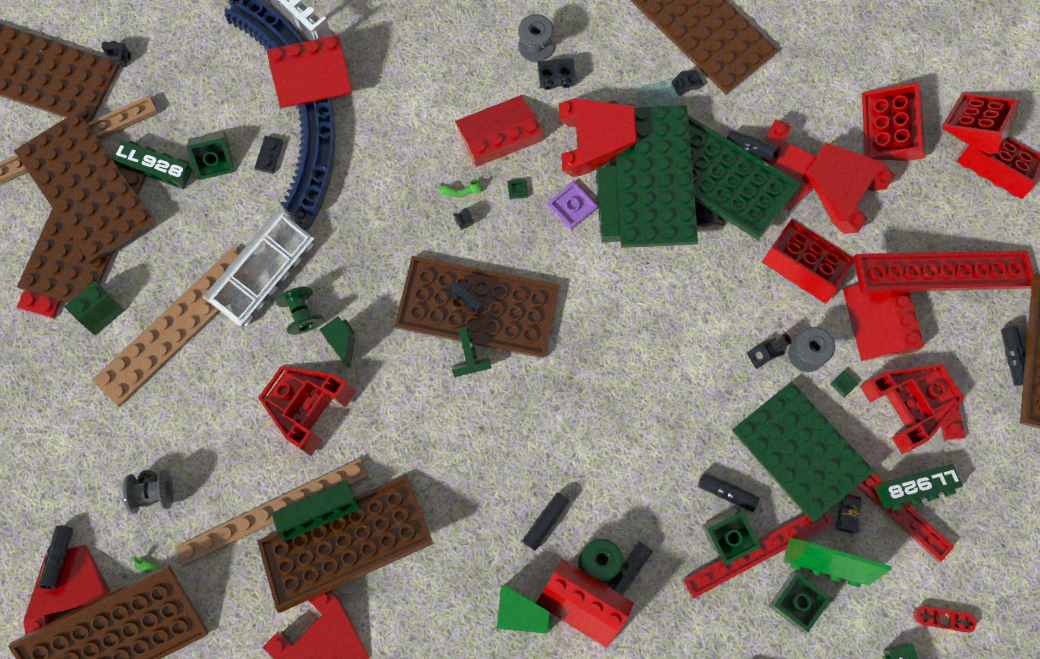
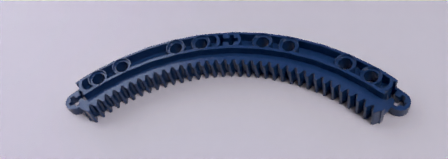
[224,0,336,230]

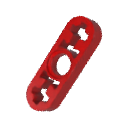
[913,606,976,632]

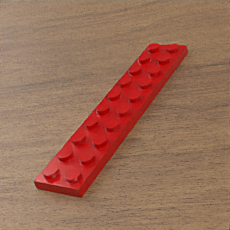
[853,251,1034,293]

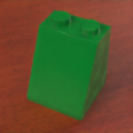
[497,585,553,634]

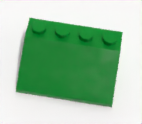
[784,537,892,588]

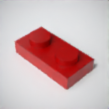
[17,290,61,319]
[941,405,965,441]

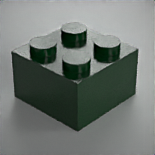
[769,572,832,633]

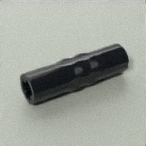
[726,130,781,162]
[1000,326,1025,386]
[697,471,760,512]
[522,492,570,551]
[37,525,73,590]
[608,541,653,596]

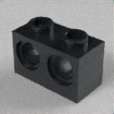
[537,58,576,90]

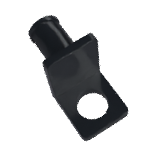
[747,333,792,369]

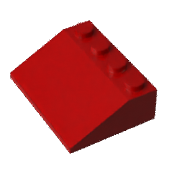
[267,35,352,109]
[862,82,926,161]
[942,92,1020,154]
[455,95,543,168]
[956,136,1040,200]
[762,219,854,304]
[842,284,924,361]
[536,559,634,648]

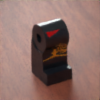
[835,494,862,534]

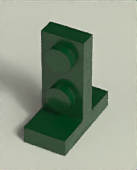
[451,324,492,377]

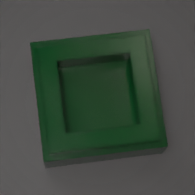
[507,179,528,200]
[830,371,858,398]

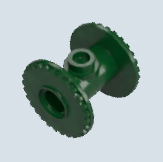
[276,286,324,335]
[578,539,623,584]

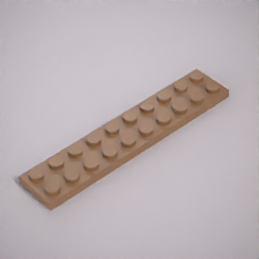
[92,246,261,407]

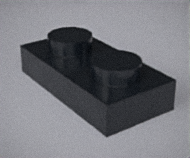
[255,136,283,174]
[449,280,483,315]

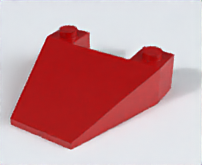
[559,98,637,177]
[761,119,815,211]
[805,143,895,234]
[860,364,964,454]
[258,366,357,456]
[23,545,111,635]
[262,590,369,659]

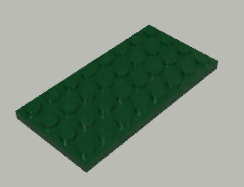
[616,105,698,248]
[688,115,801,241]

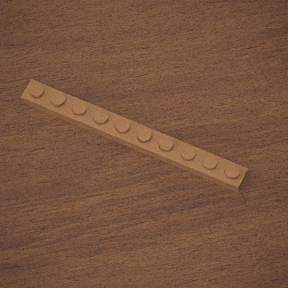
[0,95,158,184]
[175,458,369,566]

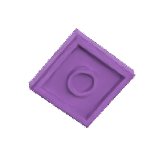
[546,181,598,231]

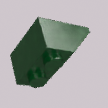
[187,131,235,180]
[64,280,124,335]
[319,316,355,368]
[702,507,761,566]

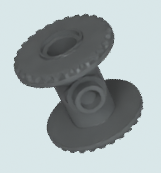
[518,14,554,62]
[788,327,835,372]
[123,470,173,514]

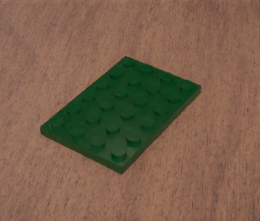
[732,382,875,523]

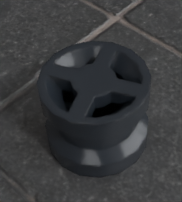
[453,208,474,230]

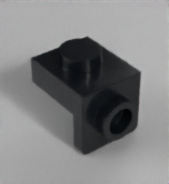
[101,41,131,67]
[672,70,704,96]

